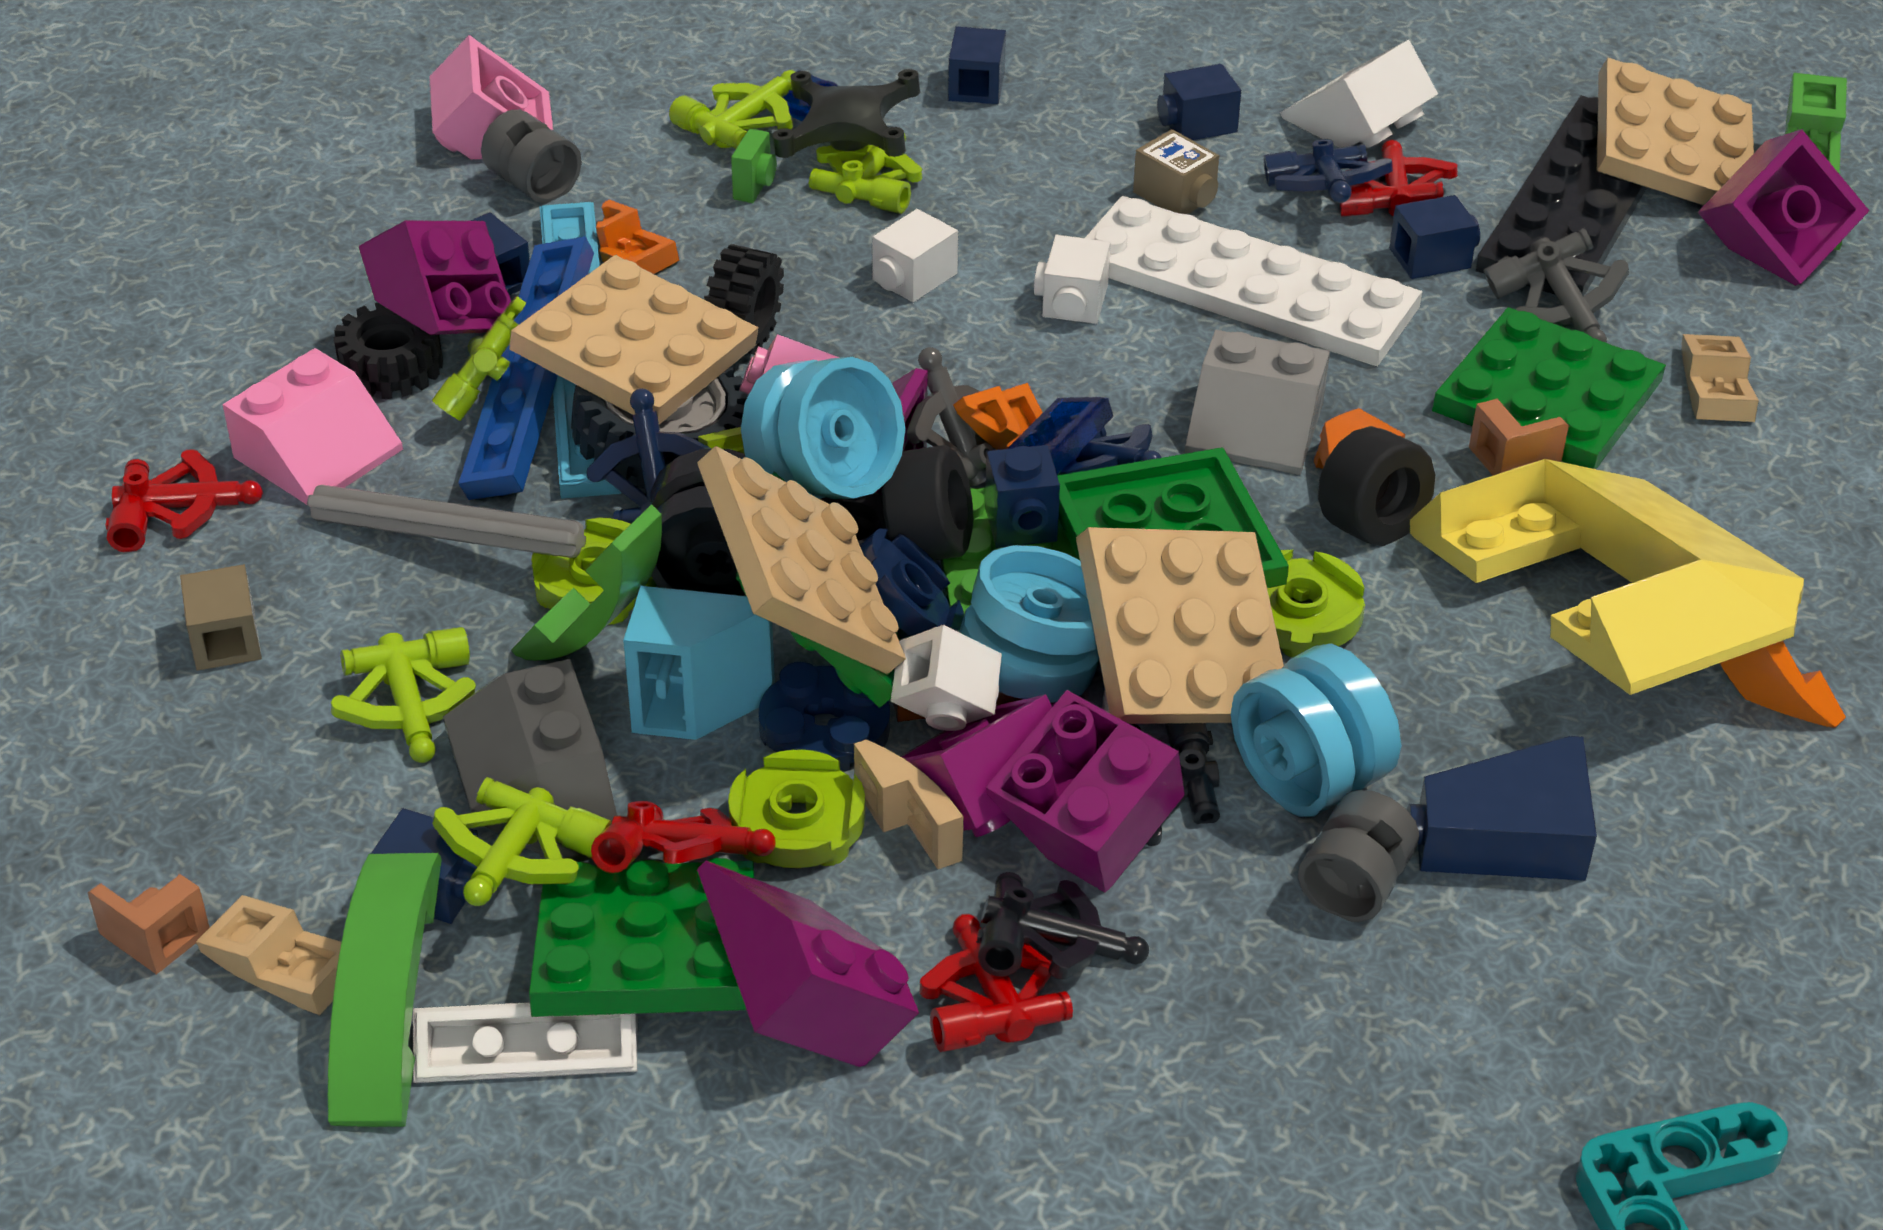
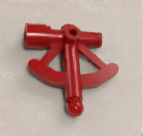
[1340,140,1458,217]
[105,449,263,552]
[591,801,776,873]
[919,914,1073,1052]

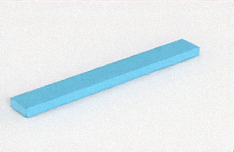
[540,202,621,499]

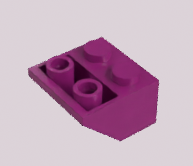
[358,220,511,335]
[985,690,1185,893]

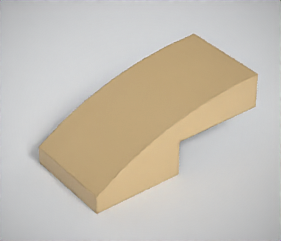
[1681,334,1759,422]
[854,740,963,869]
[196,895,341,1015]

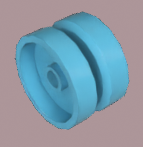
[741,357,905,499]
[959,545,1099,702]
[1230,643,1402,817]

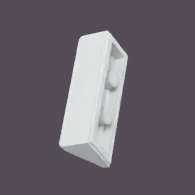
[413,1003,638,1083]

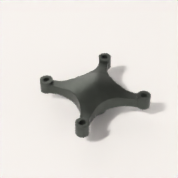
[772,69,920,158]

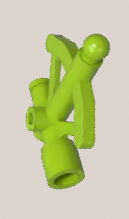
[669,70,795,149]
[809,134,922,214]
[432,296,526,421]
[331,627,476,763]
[432,777,611,906]

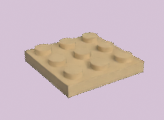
[1597,57,1754,205]
[509,255,758,425]
[697,446,906,674]
[1076,527,1284,724]

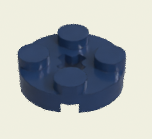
[860,528,964,640]
[758,662,890,772]

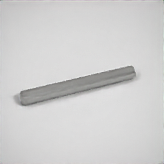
[307,485,586,558]

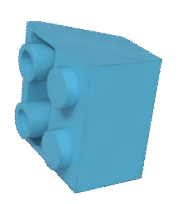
[623,586,775,740]

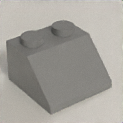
[1185,329,1330,475]

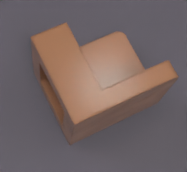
[1469,399,1569,476]
[88,874,210,975]

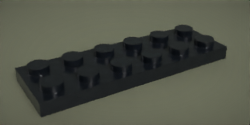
[1476,95,1647,296]

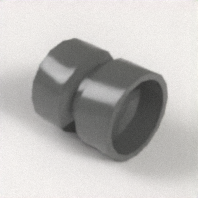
[481,109,582,204]
[1298,790,1420,922]

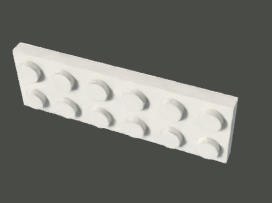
[1085,196,1422,367]

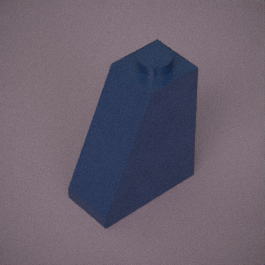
[1407,736,1597,881]

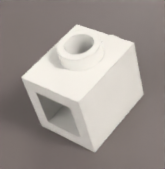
[872,209,958,302]
[1034,235,1111,324]
[891,625,1002,731]

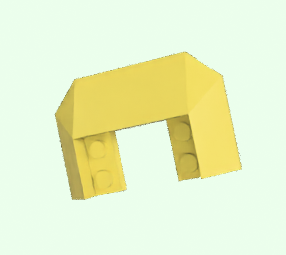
[1410,459,1804,695]

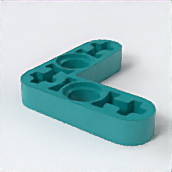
[1575,1102,1789,1230]

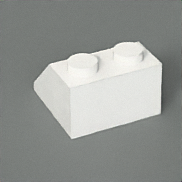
[1280,40,1438,149]

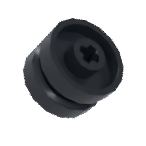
[649,449,746,596]

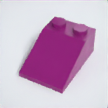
[697,861,919,1067]

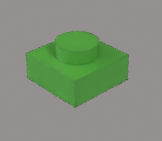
[731,128,777,203]

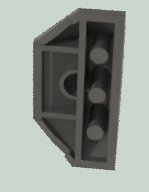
[443,659,617,862]

